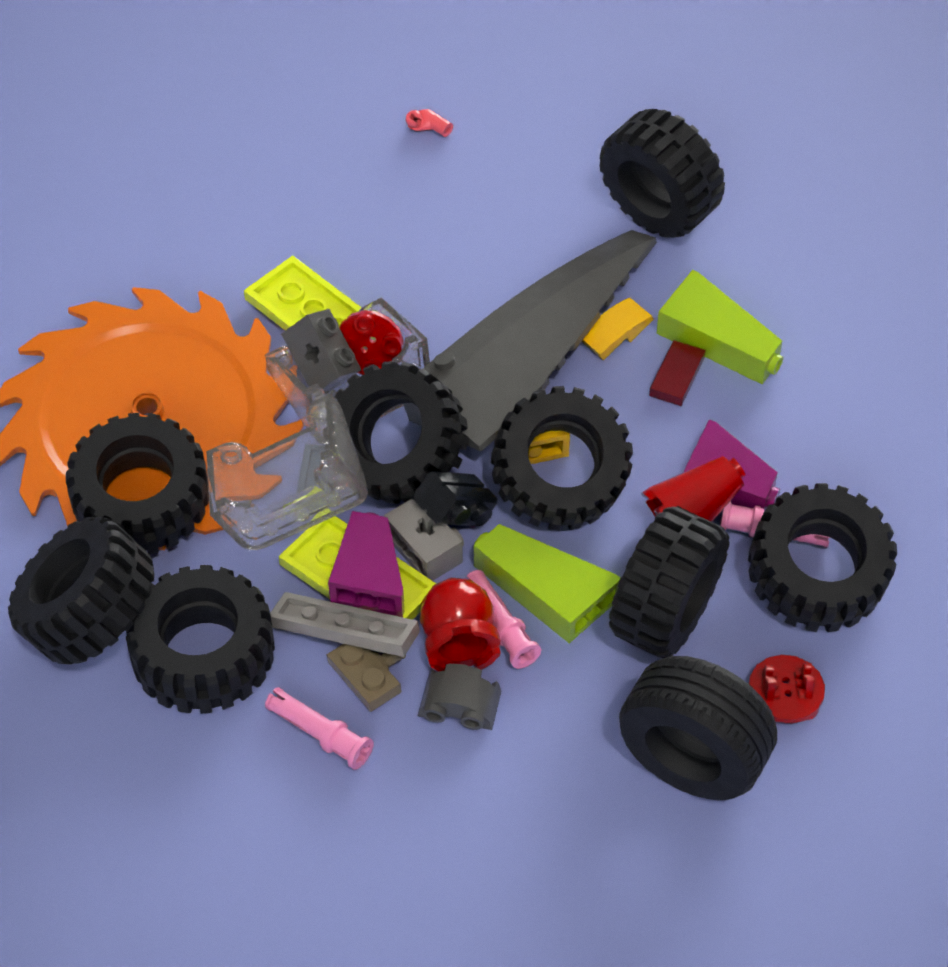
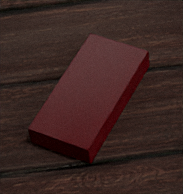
[649,340,706,406]

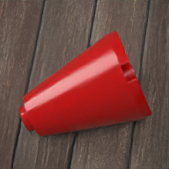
[641,456,746,522]

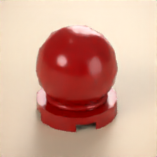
[420,577,501,672]

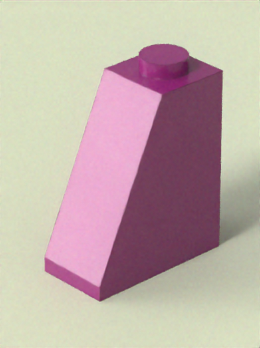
[684,420,780,511]
[328,511,404,617]

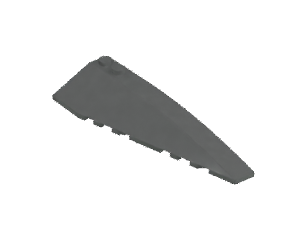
[403,230,657,451]

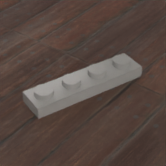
[270,592,420,657]

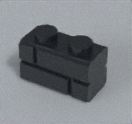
[413,471,498,526]

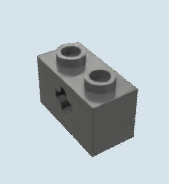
[281,309,361,395]

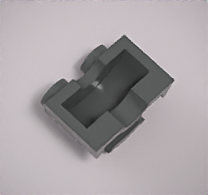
[418,664,502,730]

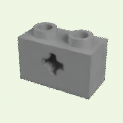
[384,498,464,581]

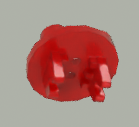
[339,310,404,375]
[749,654,825,724]

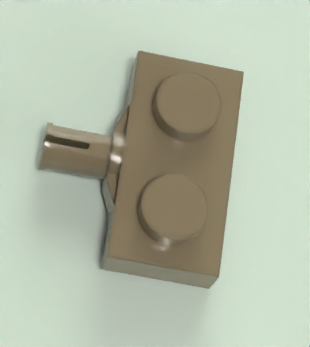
[326,644,406,712]

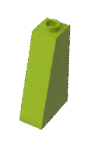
[656,269,784,385]
[474,524,620,644]

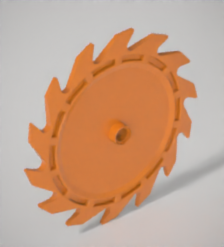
[0,287,305,551]

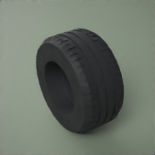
[619,656,777,800]

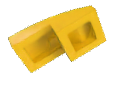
[582,297,654,360]

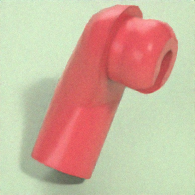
[405,109,453,137]

